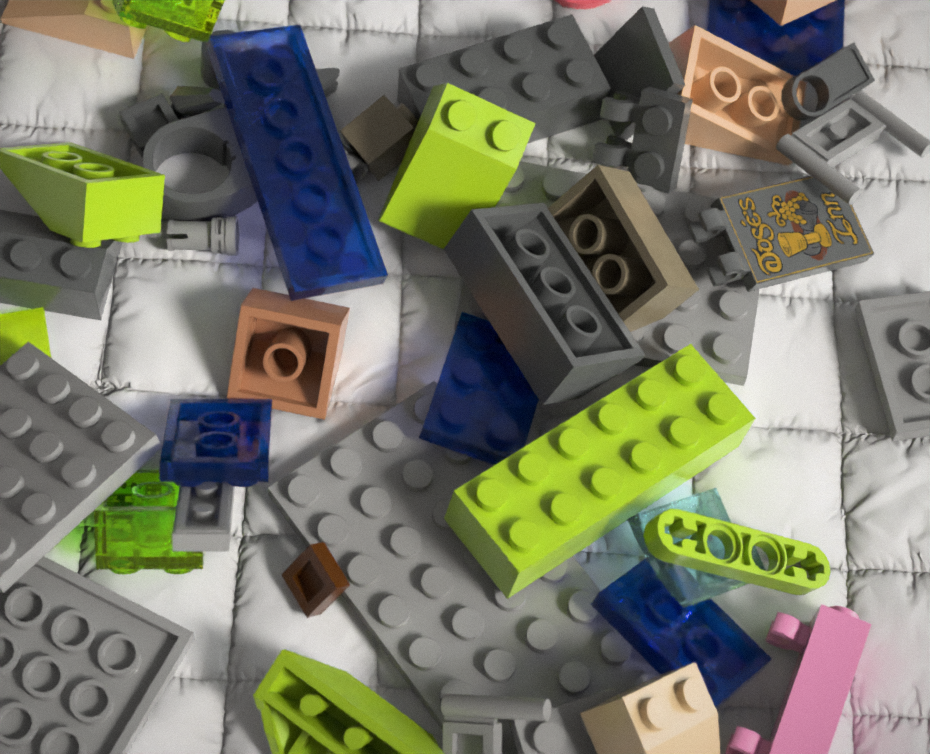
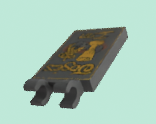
[687,170,874,292]

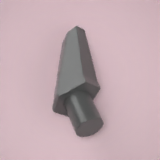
[169,86,228,120]

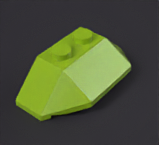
[253,649,444,754]

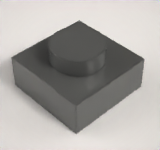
[119,93,178,158]

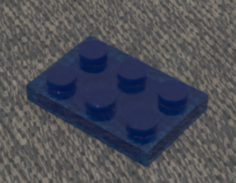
[705,0,845,76]
[419,312,539,465]
[159,399,272,487]
[591,554,772,710]

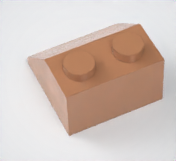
[226,288,350,420]

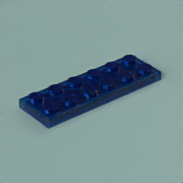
[206,24,388,301]

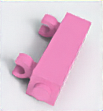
[725,604,872,754]

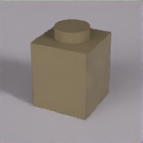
[340,95,418,181]

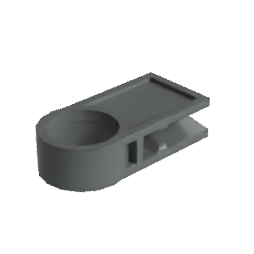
[781,42,875,121]

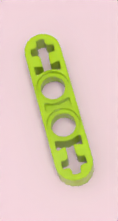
[643,509,830,595]

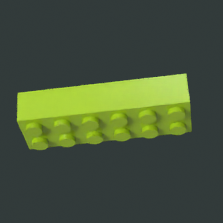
[444,344,756,599]

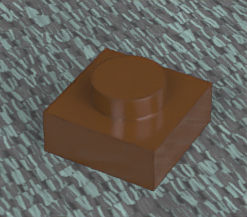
[281,542,350,618]

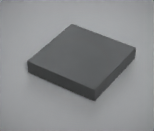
[594,6,686,140]

